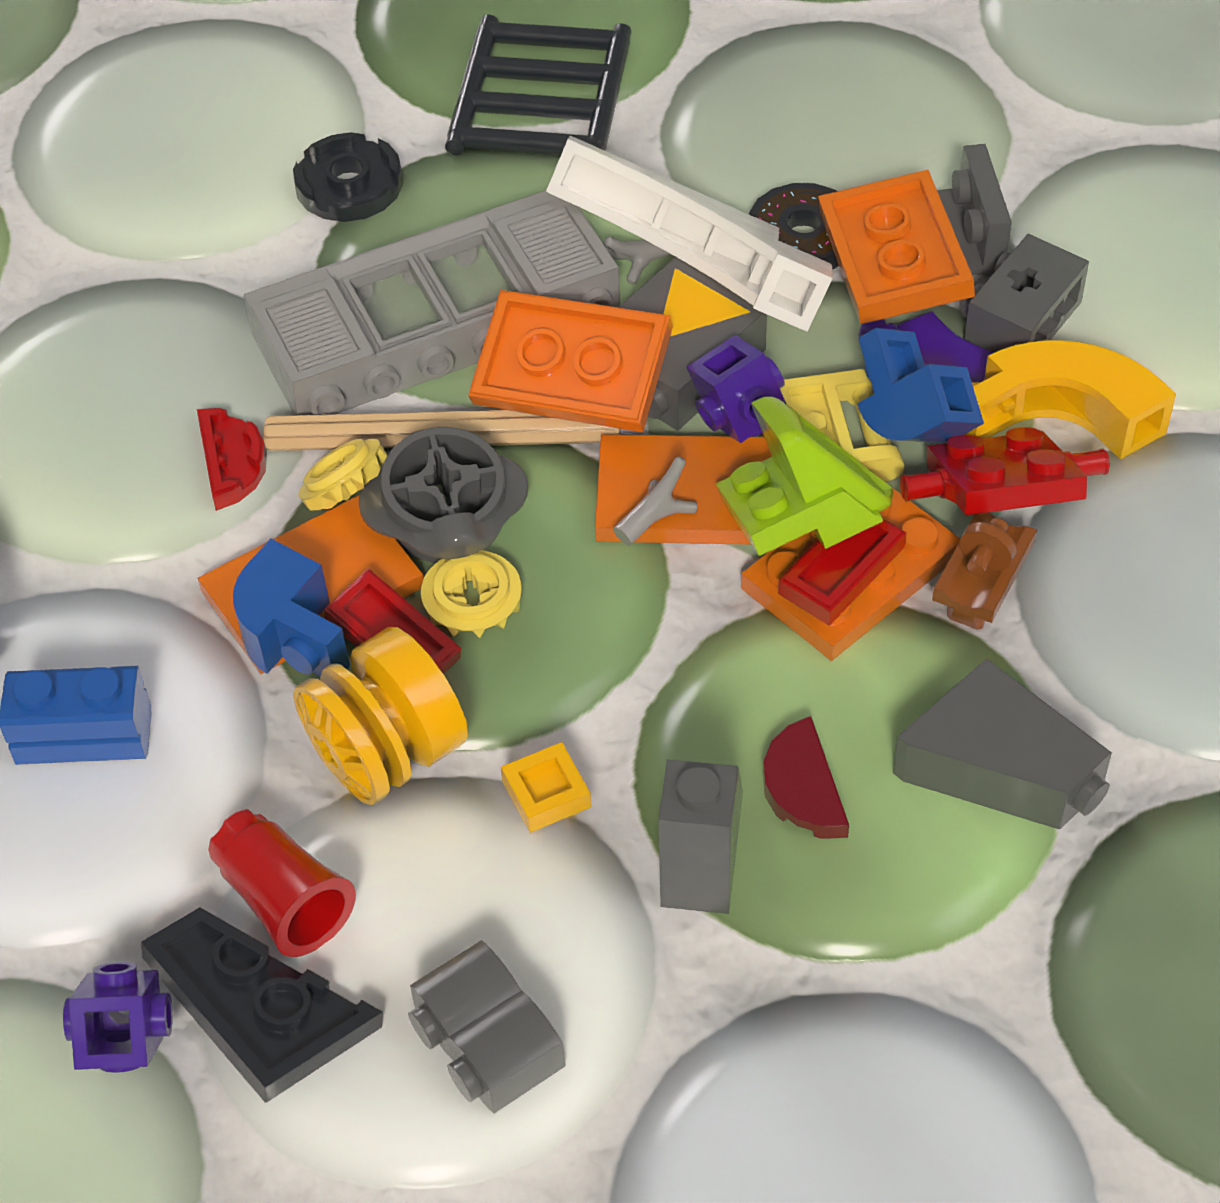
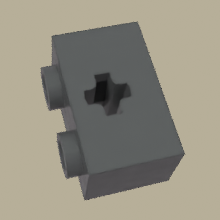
[962,234,1089,353]

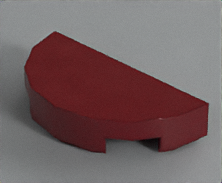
[763,716,849,839]

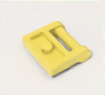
[780,369,905,482]

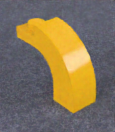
[964,340,1176,460]

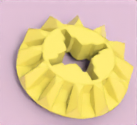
[298,439,387,511]
[421,550,522,638]

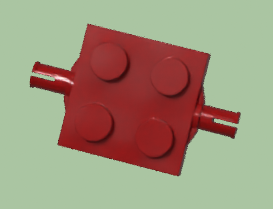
[900,427,1110,515]

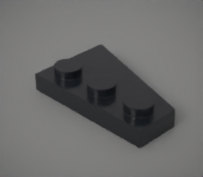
[141,907,383,1103]

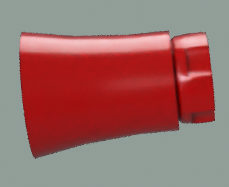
[208,809,356,957]

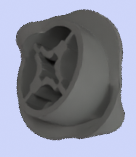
[359,427,528,563]

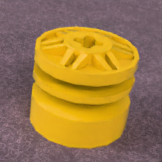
[293,627,468,806]

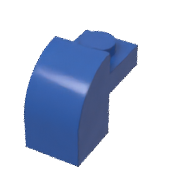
[857,328,984,443]
[233,538,350,676]

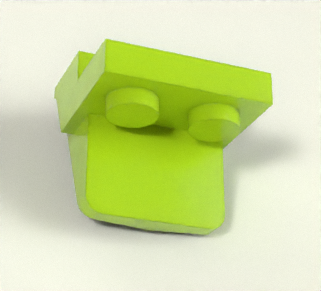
[716,397,894,556]

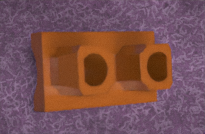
[932,512,1037,630]

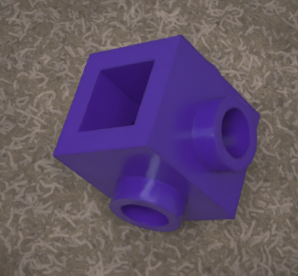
[686,335,786,444]
[63,962,173,1073]

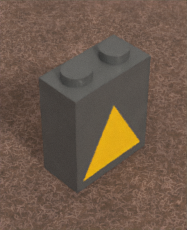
[618,257,767,431]

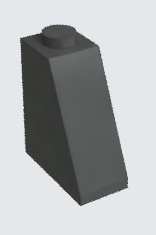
[893,658,1112,830]
[658,759,743,914]

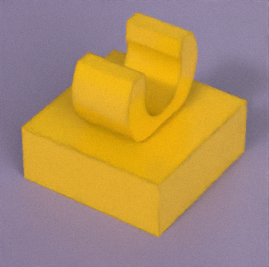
[501,742,592,833]

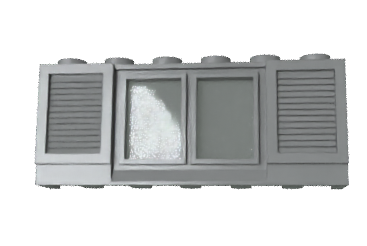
[244,190,620,415]

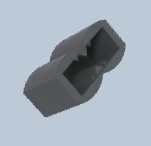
[408,940,566,1113]

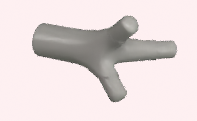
[604,236,672,284]
[613,457,698,546]

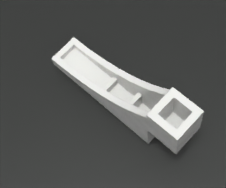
[546,136,833,332]

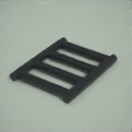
[445,14,631,156]

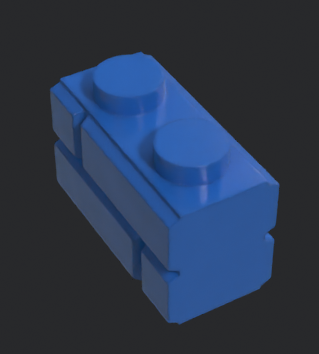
[0,666,152,765]

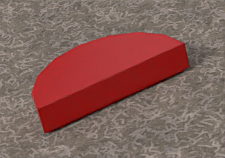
[196,408,267,511]

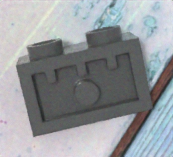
[937,143,1012,275]

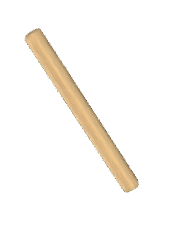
[263,410,620,451]

